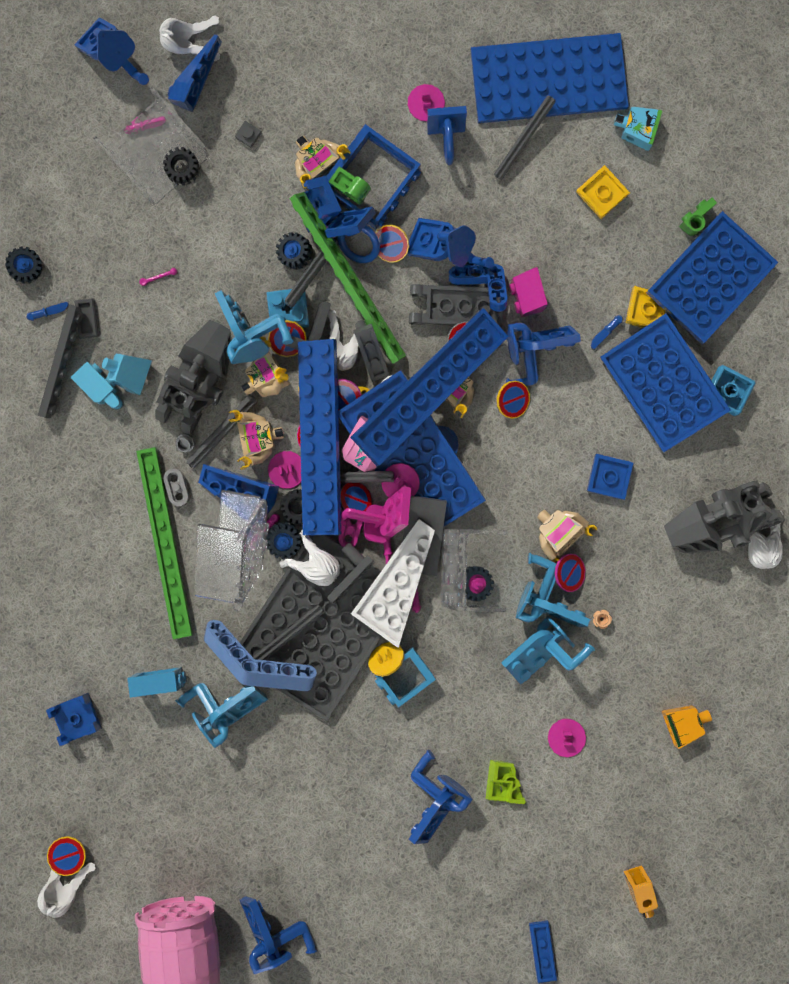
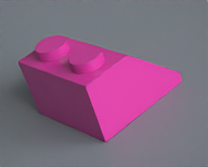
[509,267,548,318]

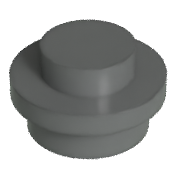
[176,433,195,452]

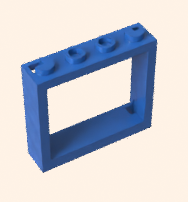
[326,124,421,230]

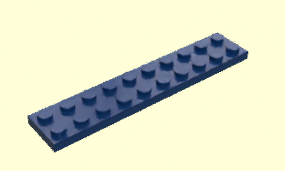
[350,308,509,467]
[298,339,341,535]

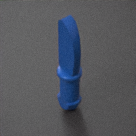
[26,302,69,321]
[591,315,623,349]

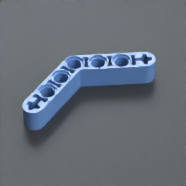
[204,620,317,691]

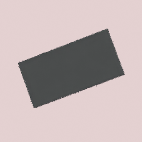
[402,496,447,576]

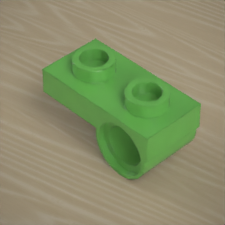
[328,166,371,205]
[679,197,717,236]

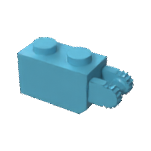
[71,362,123,410]

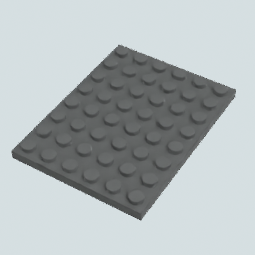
[240,535,381,721]

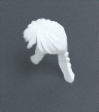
[159,16,220,61]
[328,310,365,371]
[748,512,784,569]
[279,529,340,586]
[37,862,95,918]

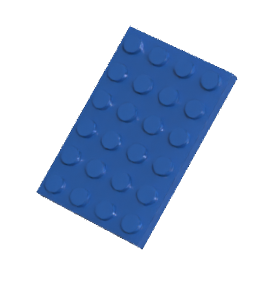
[646,211,778,345]
[600,313,731,453]

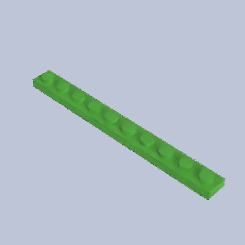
[289,192,406,364]
[136,447,193,639]

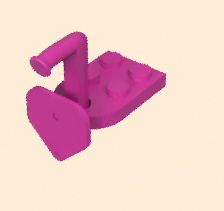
[341,486,411,544]

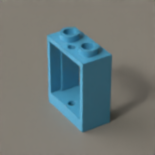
[375,647,436,708]
[127,667,186,698]

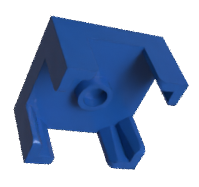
[303,176,342,233]
[46,693,102,746]

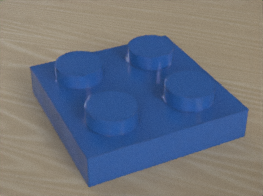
[586,454,634,500]

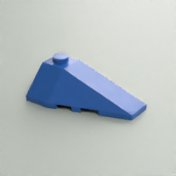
[168,34,222,112]
[198,464,280,523]

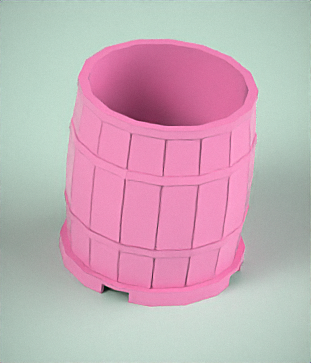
[135,896,221,984]

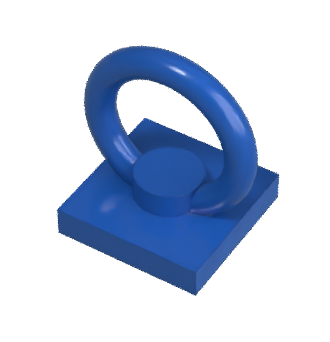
[427,106,467,166]
[325,207,380,263]

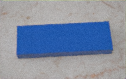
[529,920,557,983]

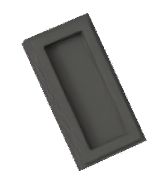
[74,298,99,339]

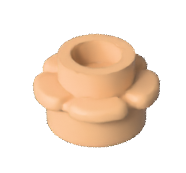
[593,610,612,629]

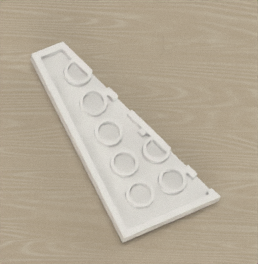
[351,519,435,647]

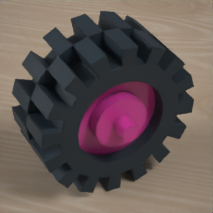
[456,566,494,601]

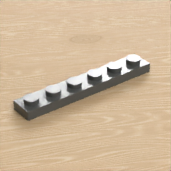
[38,304,83,418]

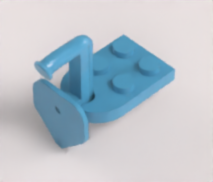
[215,290,294,364]
[515,553,591,627]
[501,616,595,684]
[175,683,268,748]

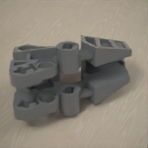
[155,320,232,436]
[664,480,784,553]

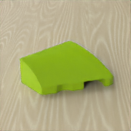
[485,760,526,804]

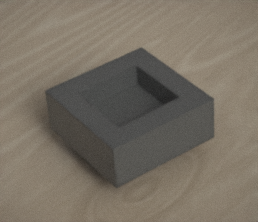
[235,121,262,148]

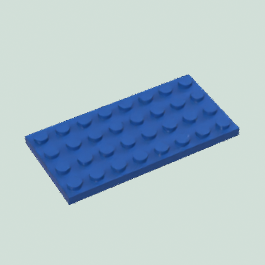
[470,33,629,123]
[338,370,486,527]

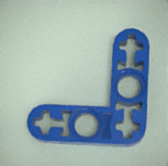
[449,264,507,312]

